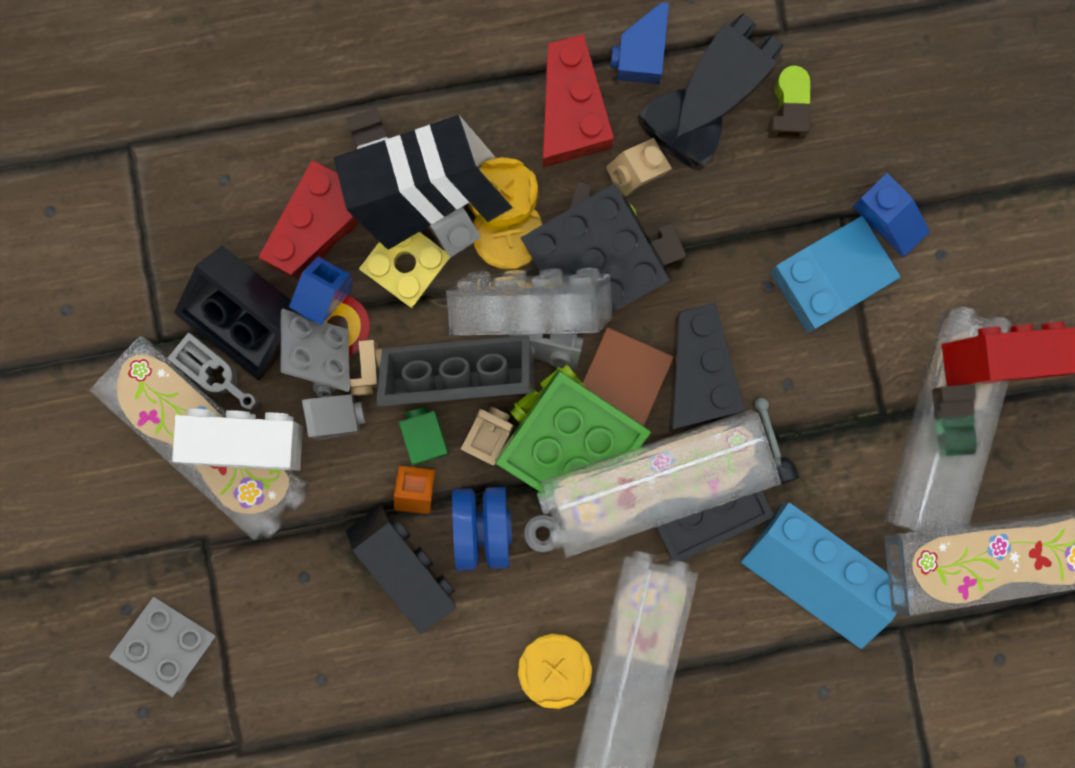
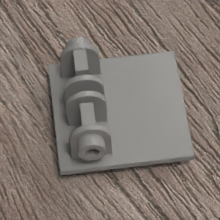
[281,309,350,398]
[109,597,216,698]

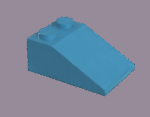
[770,216,901,334]

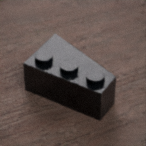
[669,303,745,431]
[346,503,457,634]

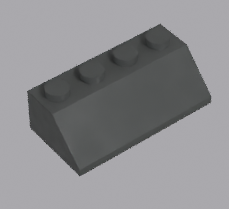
[377,335,535,406]

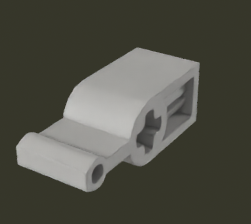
[167,333,262,411]

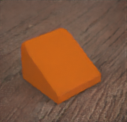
[394,466,435,514]

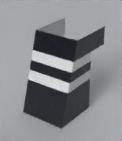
[333,115,513,250]

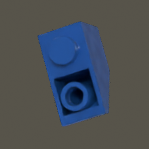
[289,257,353,325]

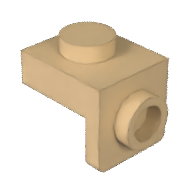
[606,138,672,197]
[350,340,382,396]
[461,406,514,466]

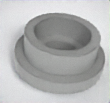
[524,515,561,552]

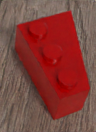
[542,34,614,168]
[259,160,358,281]
[941,321,1075,386]

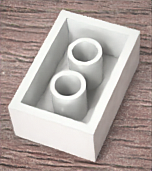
[172,409,303,471]

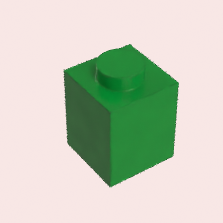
[399,407,449,466]

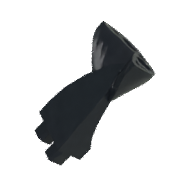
[638,14,783,171]

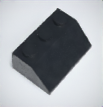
[174,246,300,380]

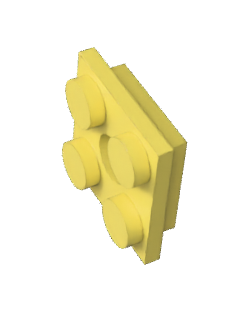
[359,232,450,308]

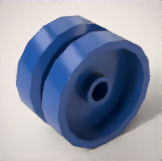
[452,487,512,571]

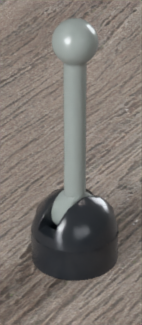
[754,398,800,486]

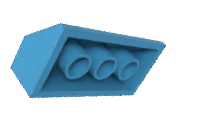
[740,502,912,649]

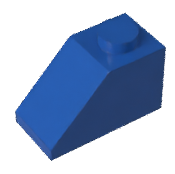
[611,2,669,84]
[852,173,930,257]

